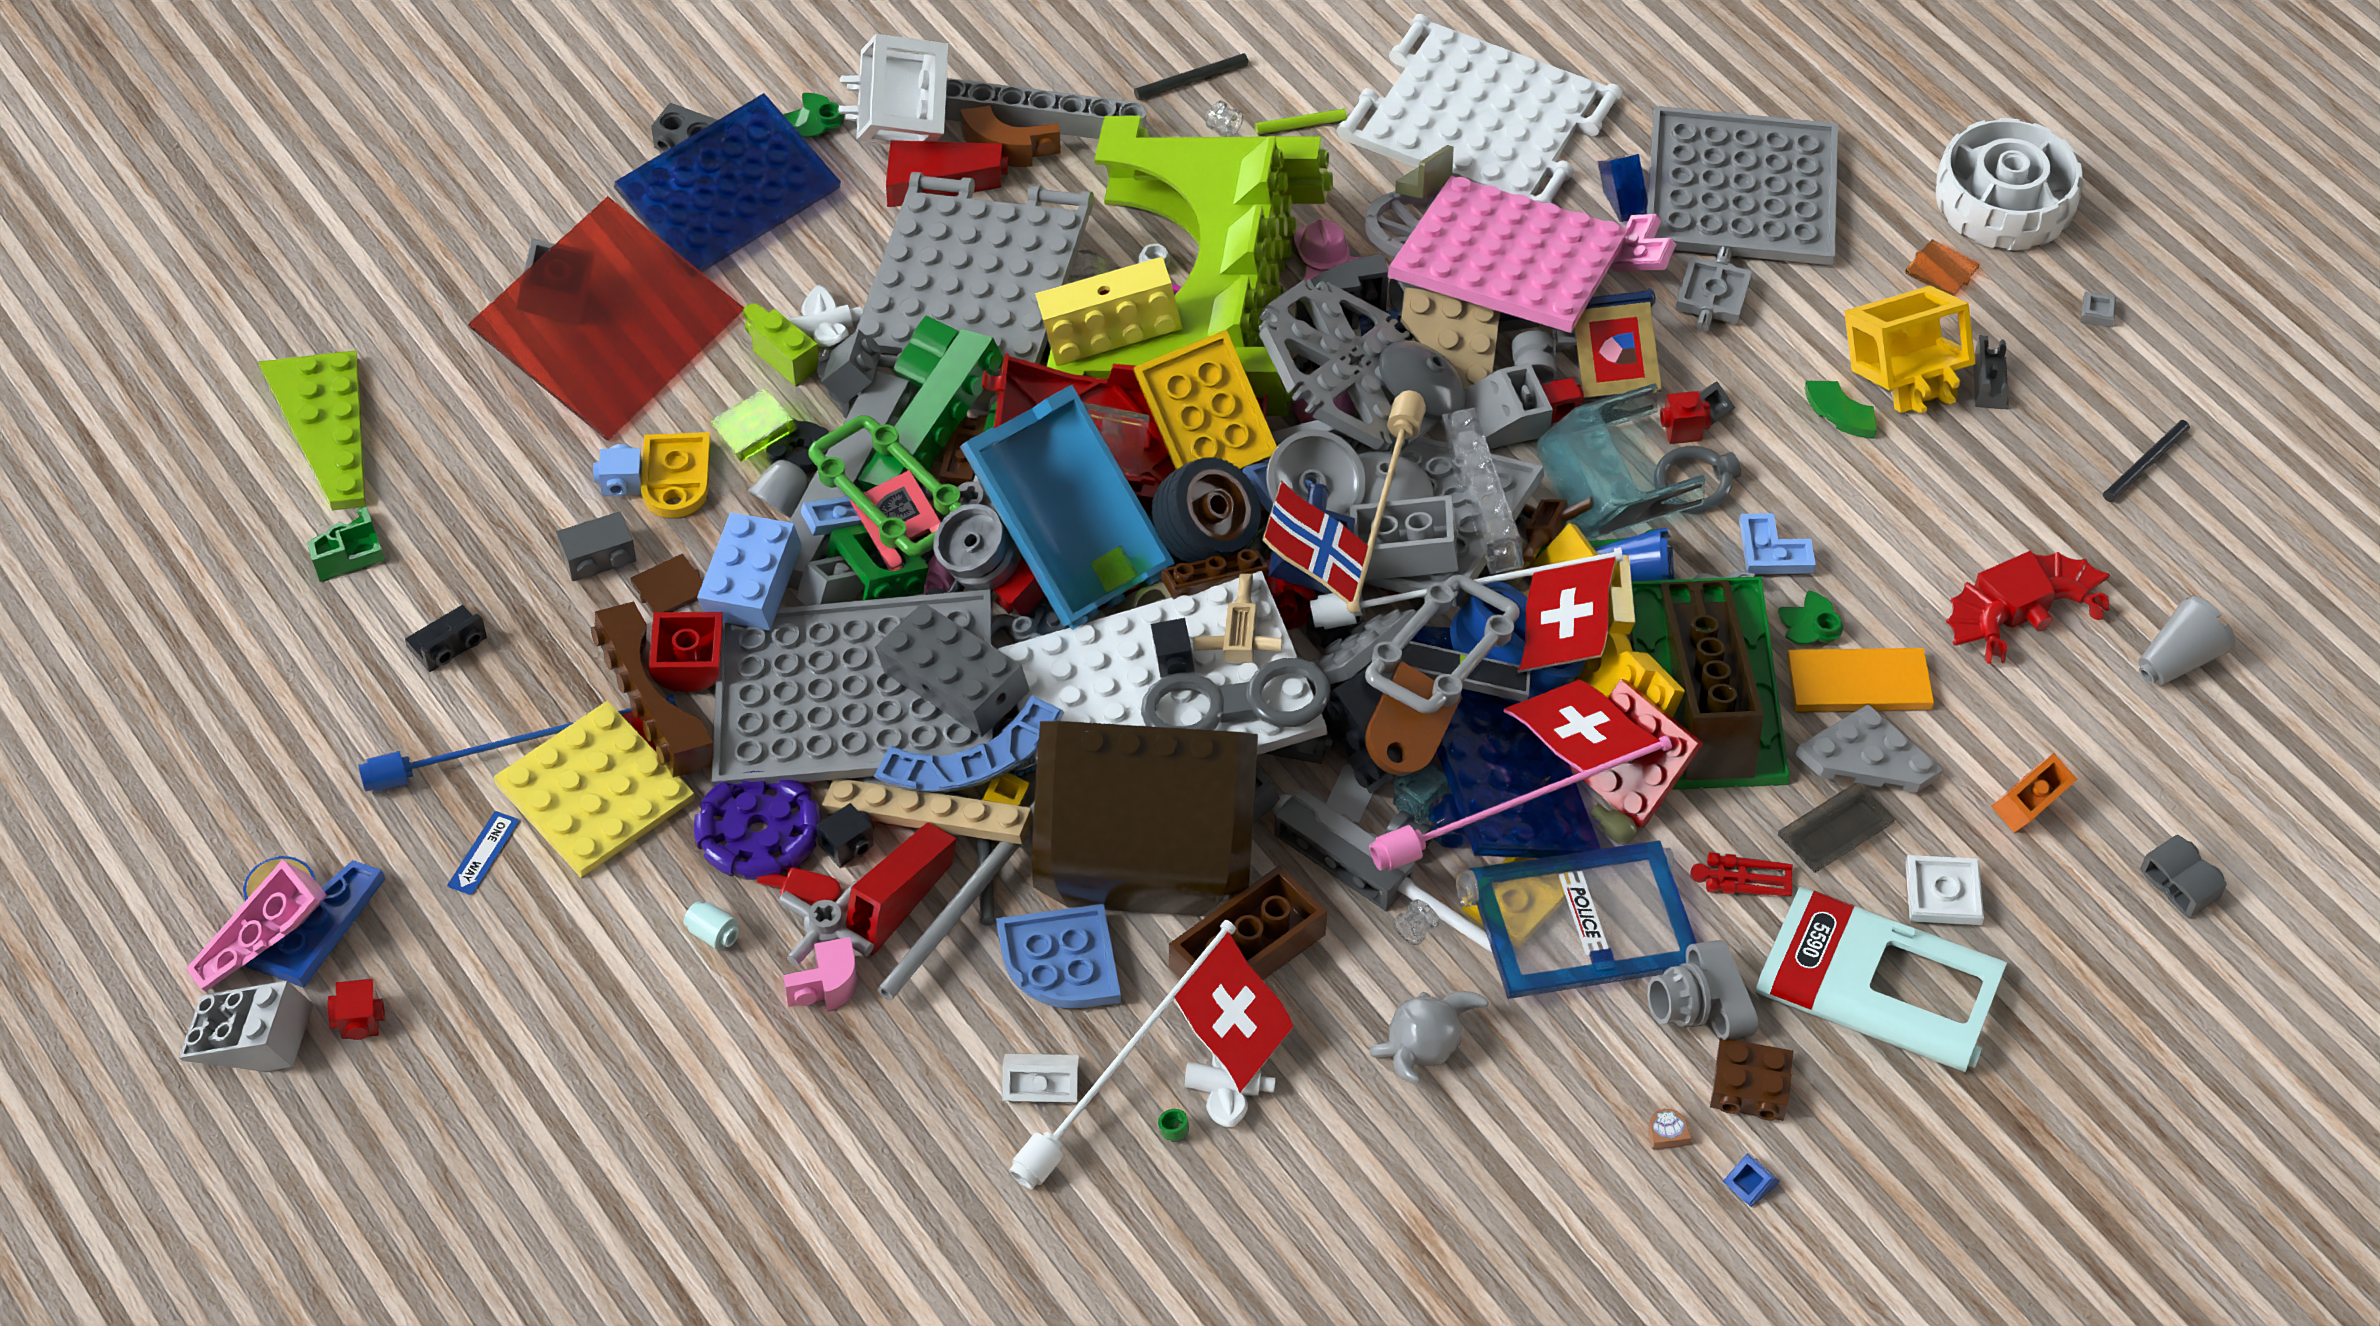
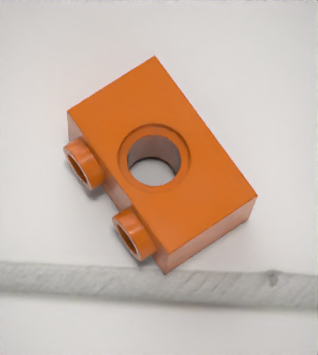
[1991,753,2078,833]

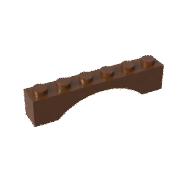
[591,601,714,778]

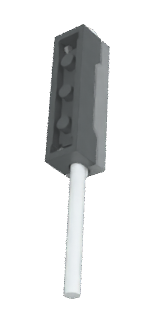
[1273,789,1506,957]

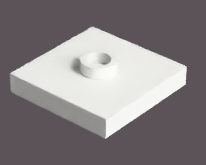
[1905,855,1984,925]

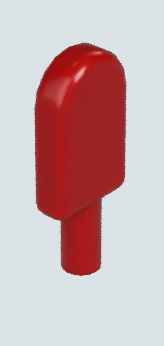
[757,867,842,906]

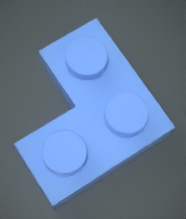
[1739,513,1816,574]

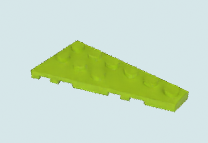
[258,350,366,511]

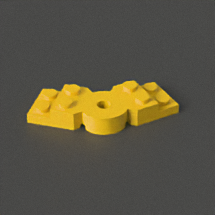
[1575,555,1685,718]

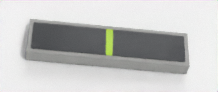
[1392,641,1530,702]

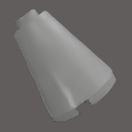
[2139,596,2236,685]

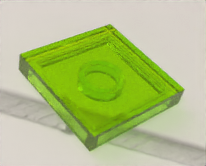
[710,388,797,462]

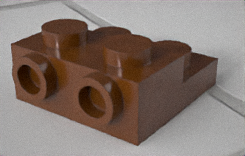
[1710,1037,1793,1121]

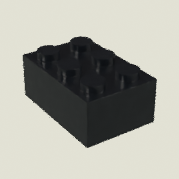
[1322,668,1402,794]

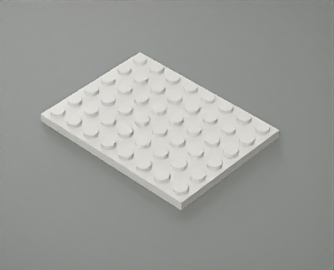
[998,571,1327,763]

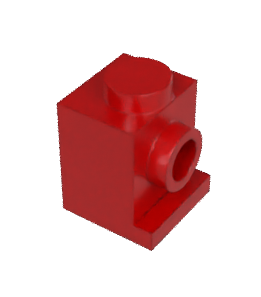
[1539,377,1584,424]

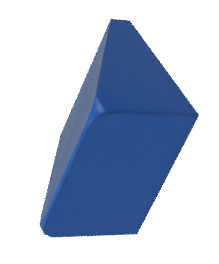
[1723,1153,1780,1207]

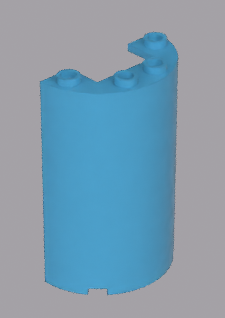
[960,385,1175,630]

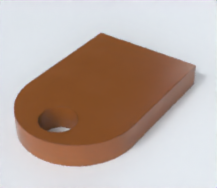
[1365,661,1462,776]

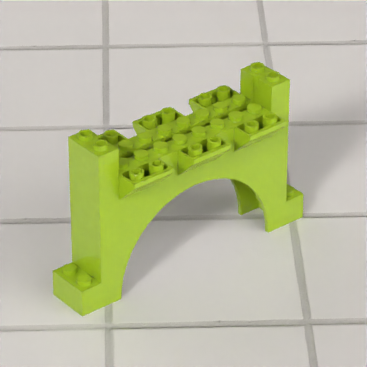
[1047,116,1333,416]

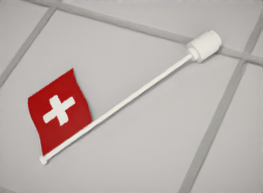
[1310,547,1623,673]
[1009,920,1294,1190]

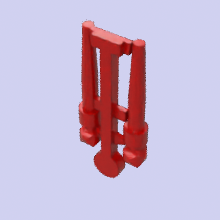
[1690,852,1793,896]

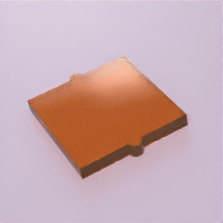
[1905,239,1980,296]

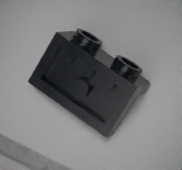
[405,604,487,672]

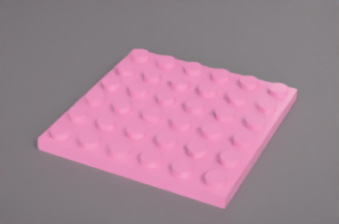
[1387,176,1629,333]

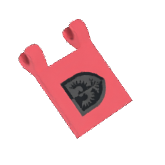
[850,470,941,571]

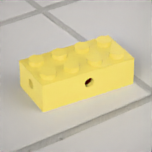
[1035,257,1183,366]

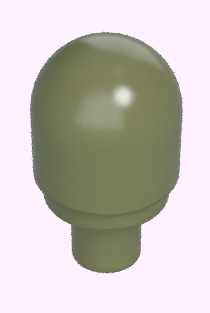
[1590,803,1637,844]

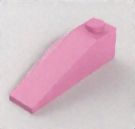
[186,859,327,991]

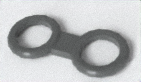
[1141,658,1331,730]

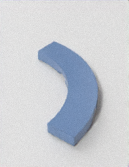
[874,695,1065,792]

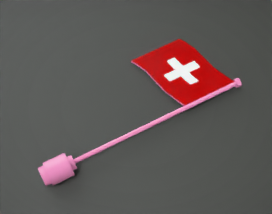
[1369,679,1672,871]

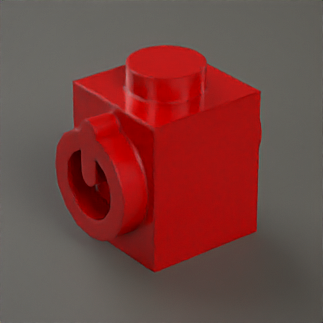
[1660,391,1711,444]
[327,979,385,1040]

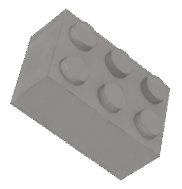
[1350,495,1459,581]

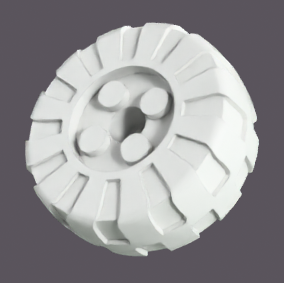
[1936,118,2083,251]

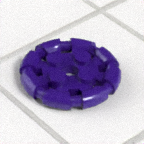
[694,771,822,880]

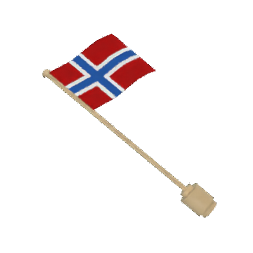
[1263,390,1426,613]

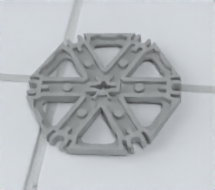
[1259,280,1439,451]

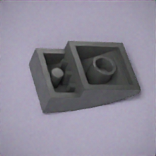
[1295,253,1389,330]

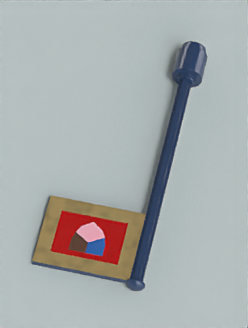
[1359,288,1661,400]

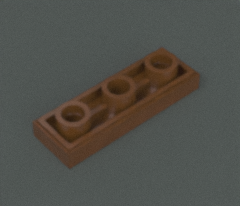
[1161,549,1269,600]

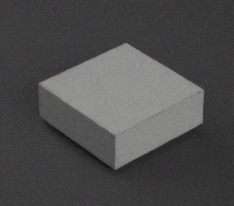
[2081,292,2117,327]

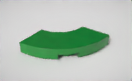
[1804,381,1877,438]

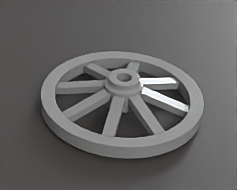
[1365,190,1441,257]

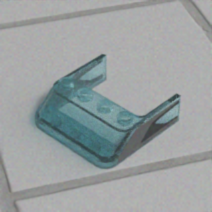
[1537,383,1705,539]

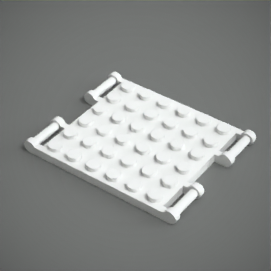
[1336,14,1623,203]

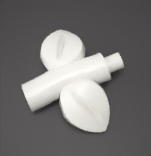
[788,284,863,347]
[1184,1055,1276,1127]

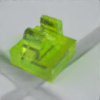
[1090,545,1139,593]

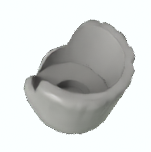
[748,460,808,518]

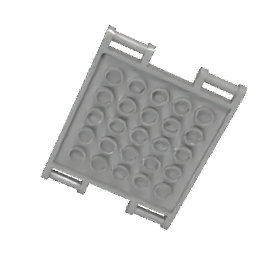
[855,172,1094,376]

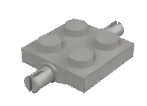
[1675,247,1752,332]

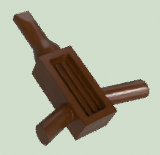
[1522,496,1594,562]

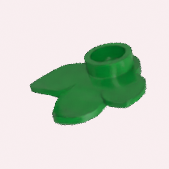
[783,93,844,138]
[1778,590,1843,645]

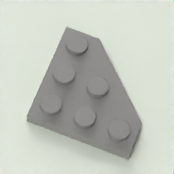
[1795,704,1943,793]

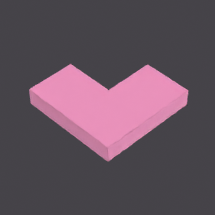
[1610,214,1676,271]

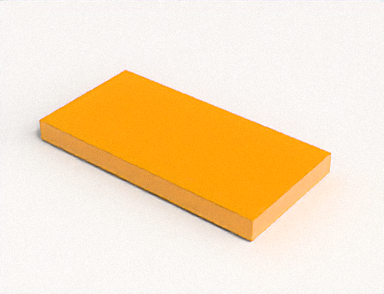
[1787,648,1934,712]

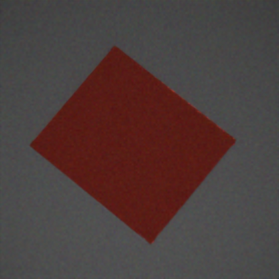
[468,196,744,441]

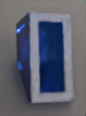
[1597,154,1648,222]

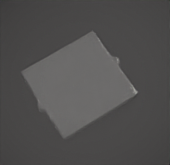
[703,444,750,505]

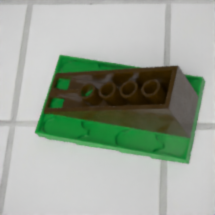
[1630,576,1790,790]

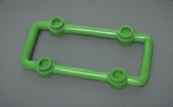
[808,415,963,557]

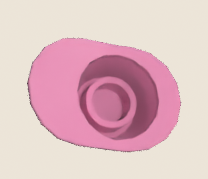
[1294,218,1350,270]

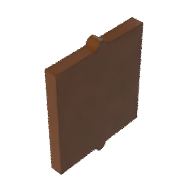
[630,553,703,613]

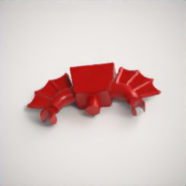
[1946,550,2110,664]

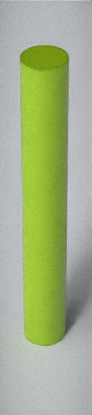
[1255,108,1347,135]

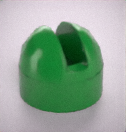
[1158,1108,1189,1142]

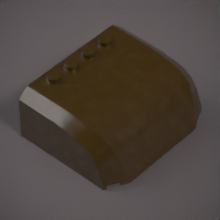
[1032,721,1258,916]

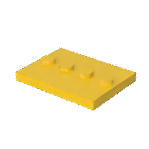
[1133,329,1277,470]

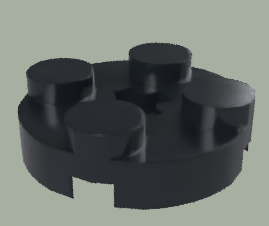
[765,418,829,474]

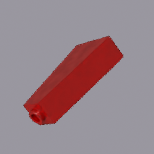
[886,140,1008,207]
[845,822,957,956]

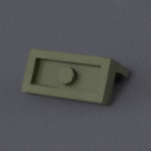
[1395,145,1454,199]

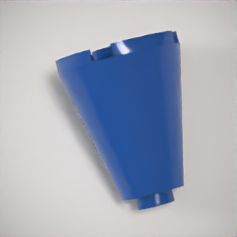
[1594,528,1674,581]

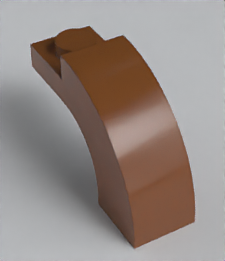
[960,105,1061,167]

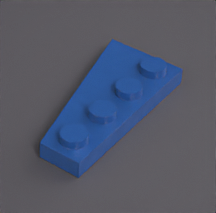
[245,860,386,988]

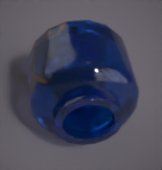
[1428,793,1475,848]

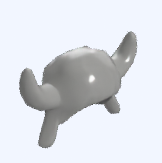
[1370,991,1489,1084]

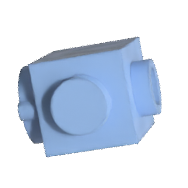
[593,444,642,496]

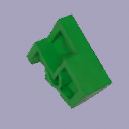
[307,506,385,581]

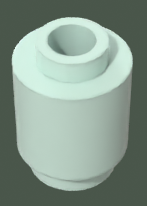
[684,901,739,950]

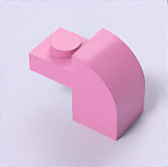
[783,937,857,1012]

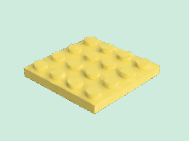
[494,700,695,878]

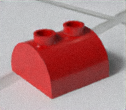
[649,612,723,692]

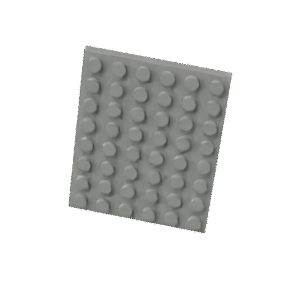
[712,589,994,787]

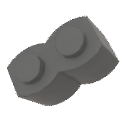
[2140,835,2227,918]

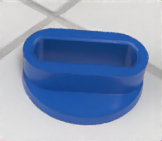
[1450,582,1585,704]

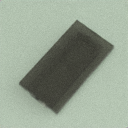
[1778,783,1896,873]

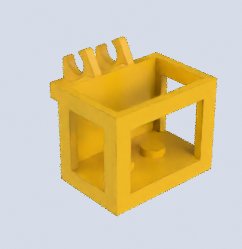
[1844,285,1975,413]

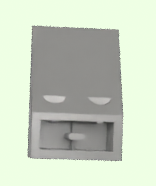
[1441,363,1553,451]
[179,981,314,1072]

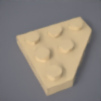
[1400,287,1500,389]

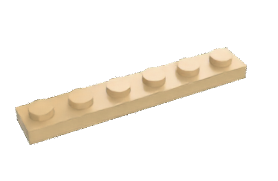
[822,779,1033,844]

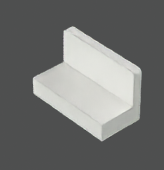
[1002,1054,1079,1102]

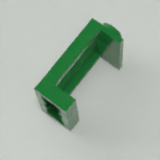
[826,524,929,600]

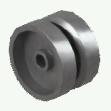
[933,503,1021,591]

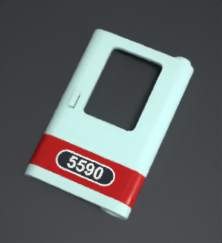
[1755,886,2007,1072]

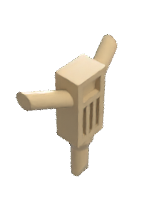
[1193,574,1282,663]

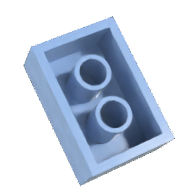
[697,512,802,631]

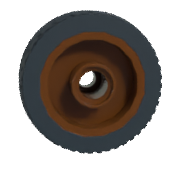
[1152,457,1261,563]

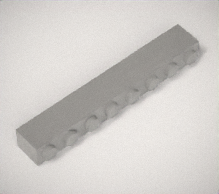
[787,371,913,590]

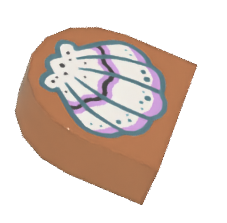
[1648,1108,1691,1150]

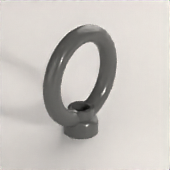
[1654,446,1741,513]

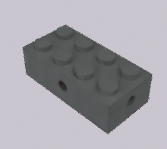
[875,602,1030,737]

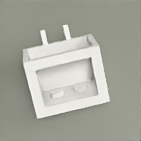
[839,34,948,144]

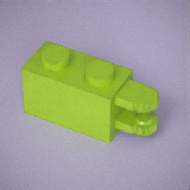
[743,303,819,386]

